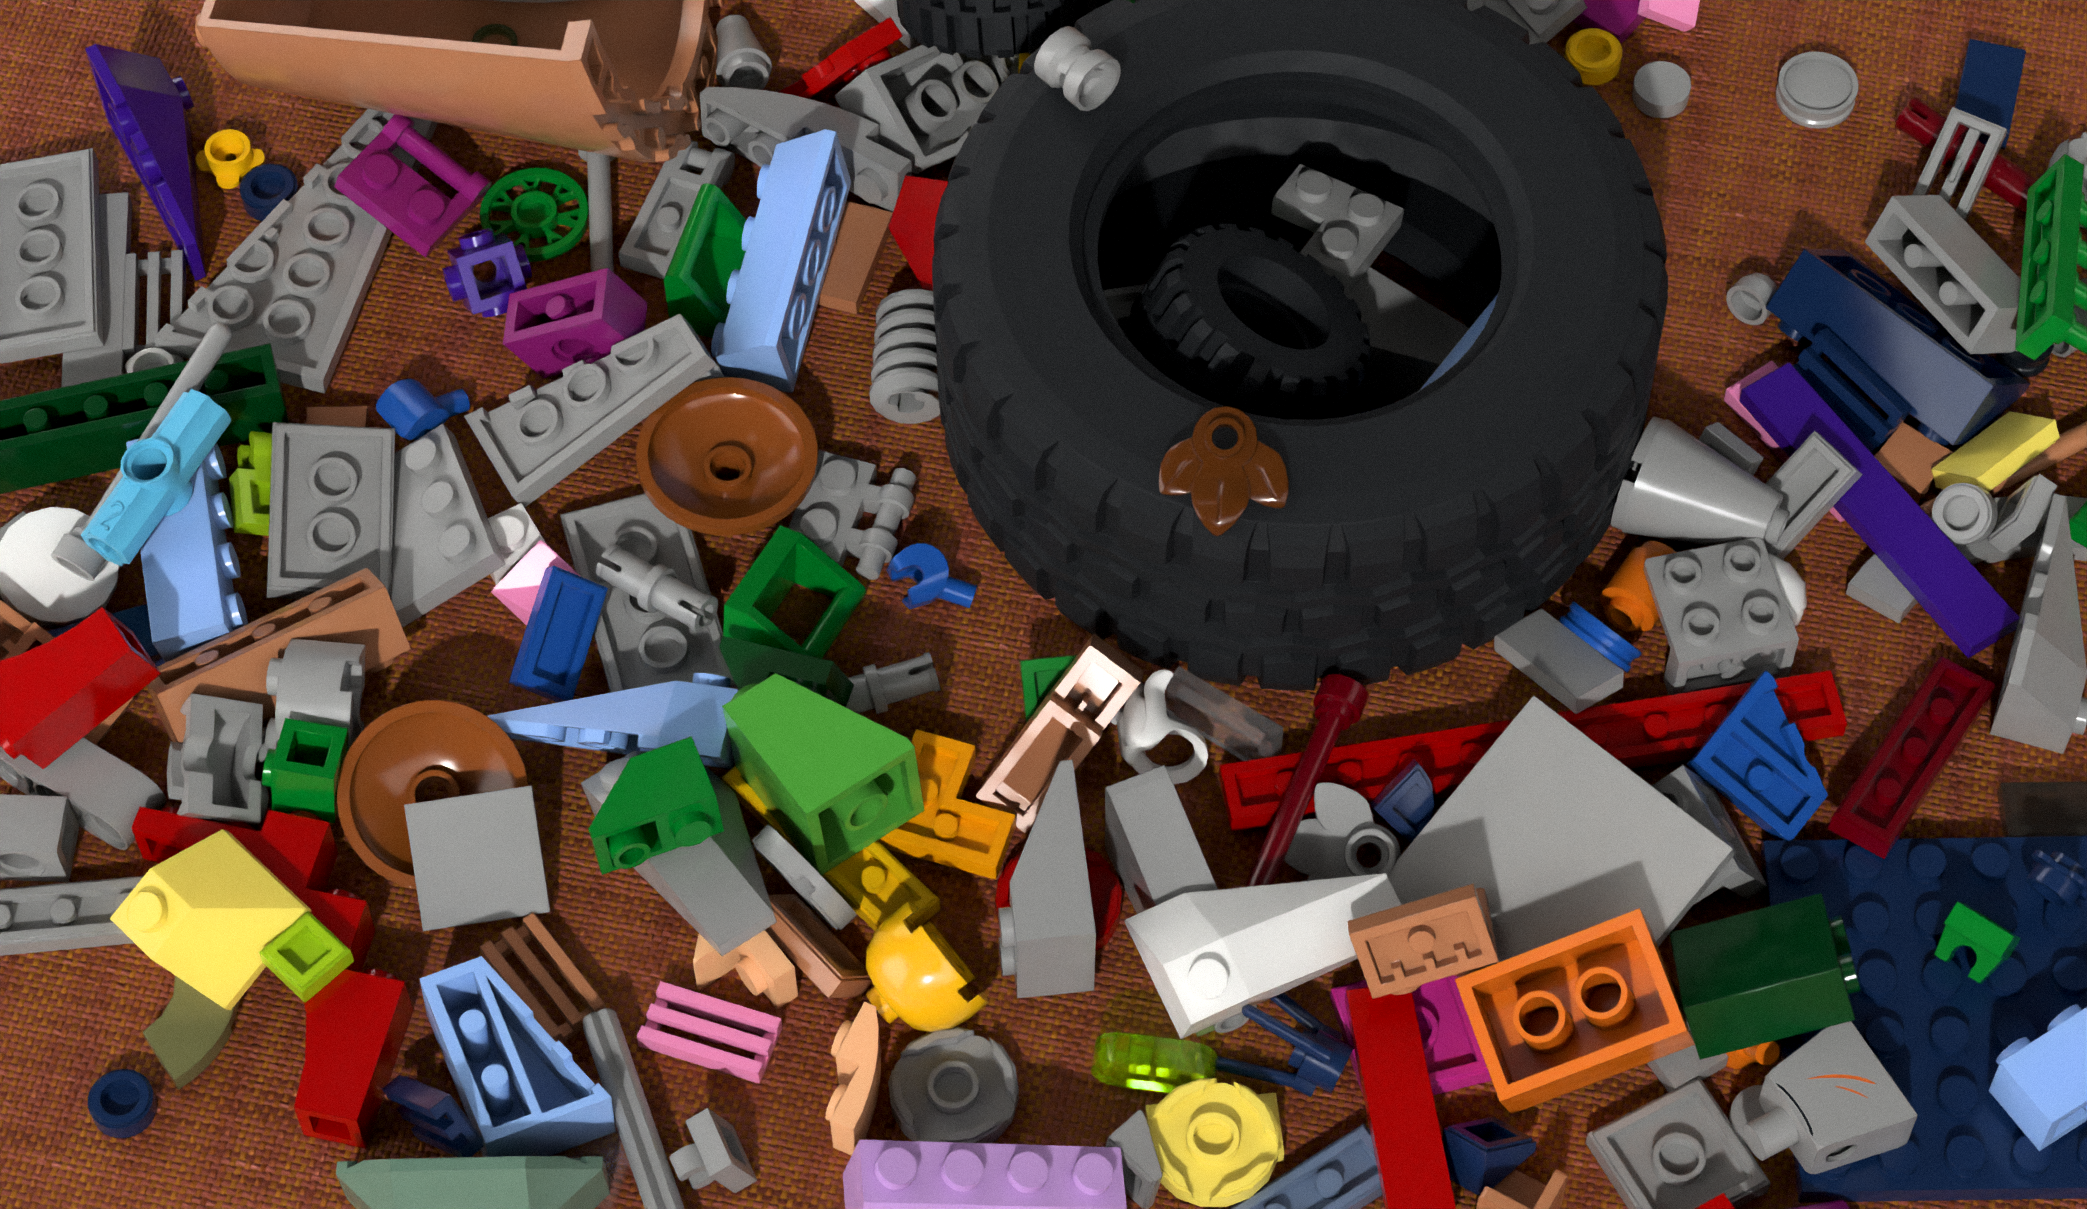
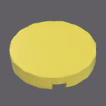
[1149,1078,1279,1207]

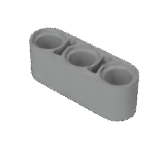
[0,738,167,850]

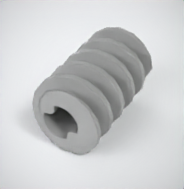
[869,289,940,424]

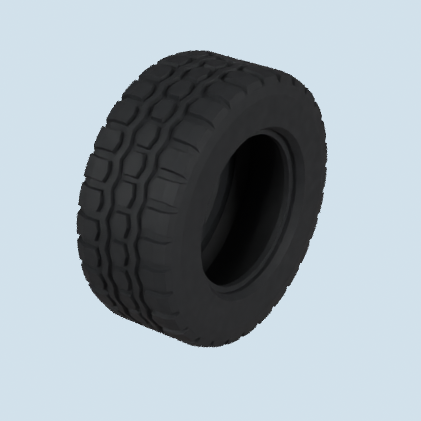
[932,0,1668,691]

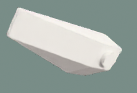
[1124,873,1401,1039]

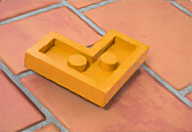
[877,729,1016,880]

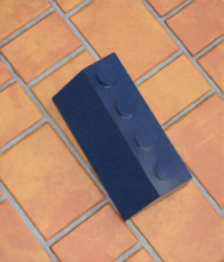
[1766,249,2031,447]

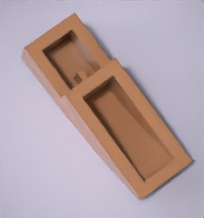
[975,634,1144,834]

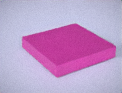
[1330,975,1492,1098]

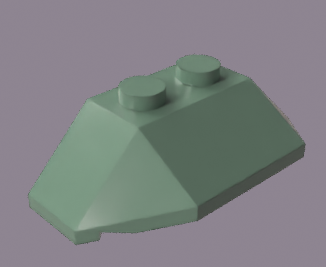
[336,1156,611,1209]

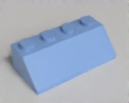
[711,129,851,393]

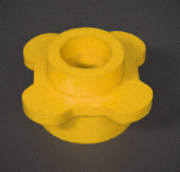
[196,129,265,189]

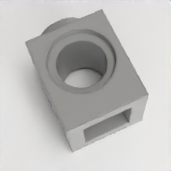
[0,794,79,882]

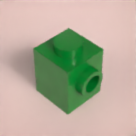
[262,718,348,823]

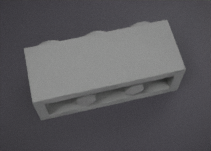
[1865,195,2021,355]

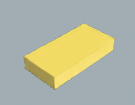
[1931,411,2060,492]

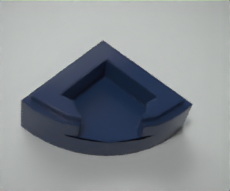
[1370,759,1434,844]

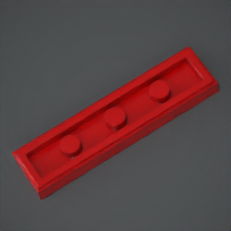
[1345,987,1456,1209]

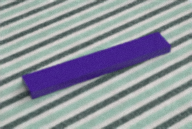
[1739,362,2020,658]

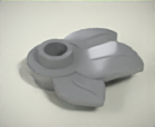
[1284,783,1401,881]

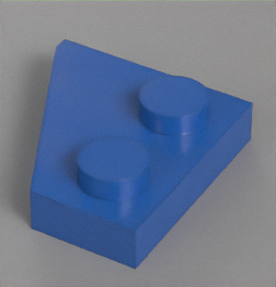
[1686,671,1828,843]

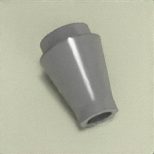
[716,15,772,90]

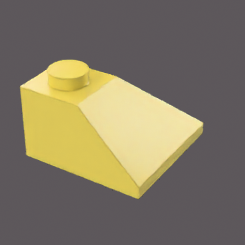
[110,829,312,1010]

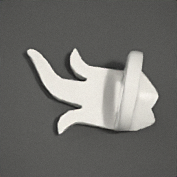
[1110,669,1208,785]

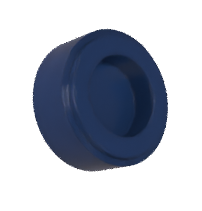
[240,164,299,221]
[88,1069,157,1138]

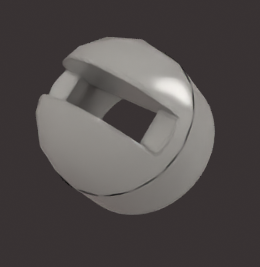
[1726,273,1778,325]

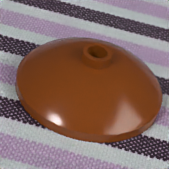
[636,377,818,535]
[337,700,529,889]

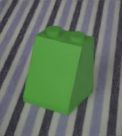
[722,673,925,875]

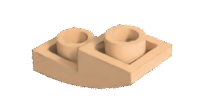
[825,1002,881,1156]

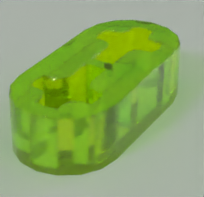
[1091,1032,1218,1093]

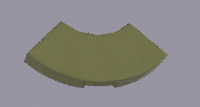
[143,976,240,1090]

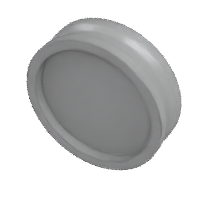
[1775,51,1859,129]

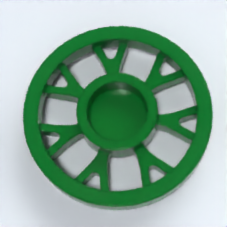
[480,168,589,262]

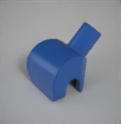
[376,379,470,440]
[886,543,977,609]

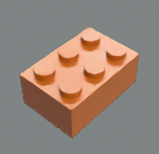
[1455,908,1695,1114]

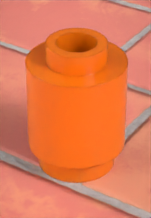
[1600,541,1677,632]

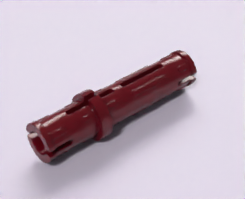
[1895,97,2037,214]

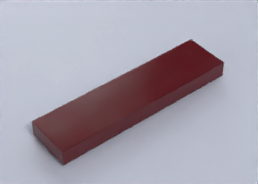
[1828,656,1996,859]

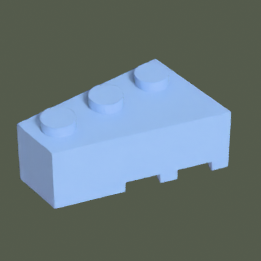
[419,956,616,1157]

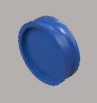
[1558,601,1643,673]

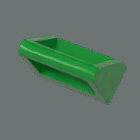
[664,183,746,338]
[723,525,866,659]

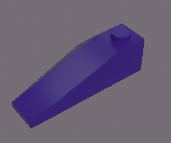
[85,44,206,281]

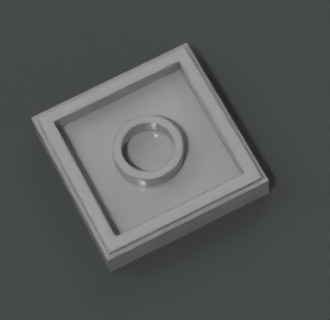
[404,785,551,931]
[1585,1077,1771,1209]

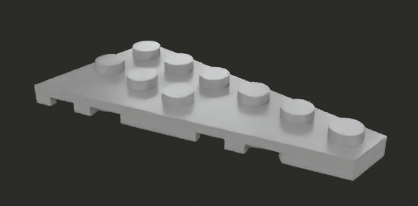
[153,109,438,394]

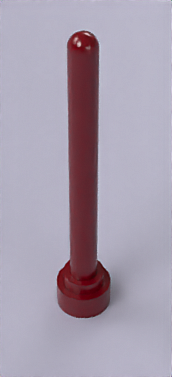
[1244,674,1369,887]

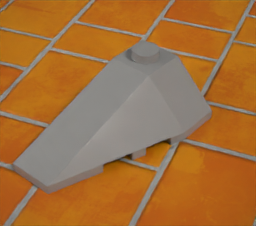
[834,45,1019,175]
[1990,493,2087,754]
[581,751,777,956]

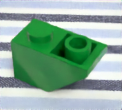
[588,736,724,875]

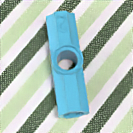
[81,389,232,567]

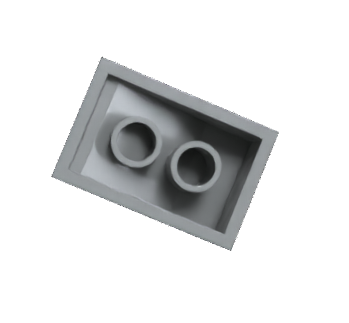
[998,760,1096,999]

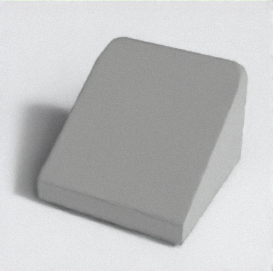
[1105,1110,1163,1209]

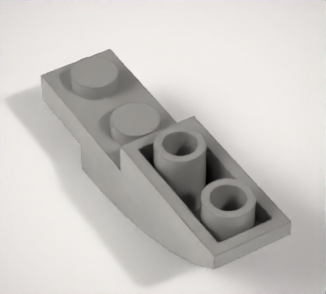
[700,87,912,212]

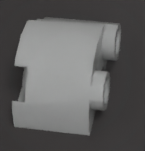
[265,638,366,752]
[167,693,268,826]

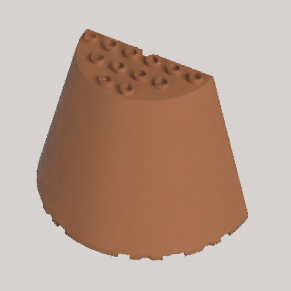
[195,0,724,163]

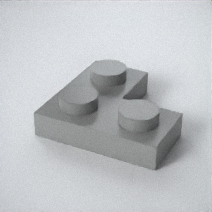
[1271,164,1404,294]

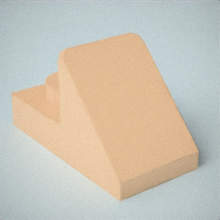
[693,930,798,1010]

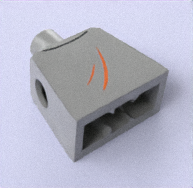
[1743,1021,1918,1174]

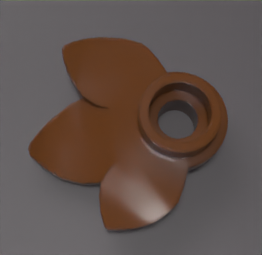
[1159,406,1289,537]

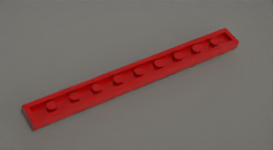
[1219,670,1847,831]

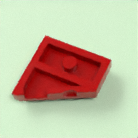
[779,17,903,100]

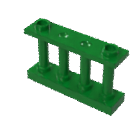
[2015,154,2087,361]

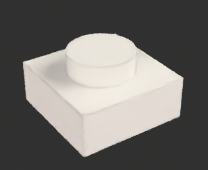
[488,503,546,585]

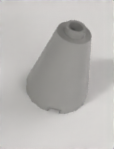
[1611,416,1790,546]

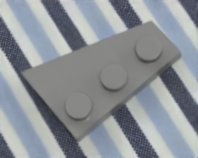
[391,424,506,627]

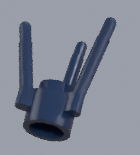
[1186,993,1354,1097]

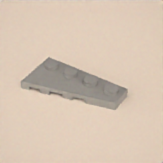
[464,314,717,508]

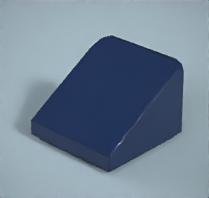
[1442,1116,1537,1195]

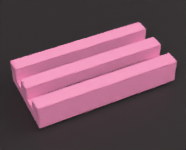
[637,981,782,1084]

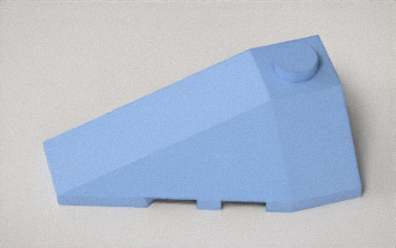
[487,673,739,770]

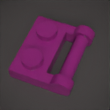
[334,114,492,258]

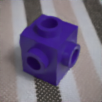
[442,228,532,318]

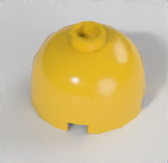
[866,901,989,1032]

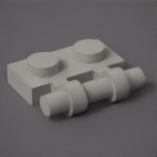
[788,450,916,580]

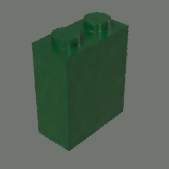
[1669,893,1861,1060]

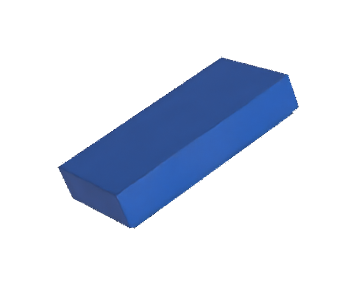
[509,566,608,702]

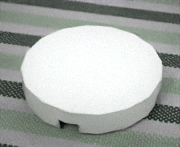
[0,507,119,628]

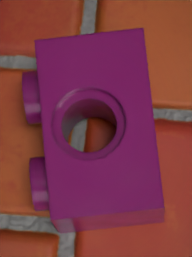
[503,268,648,378]

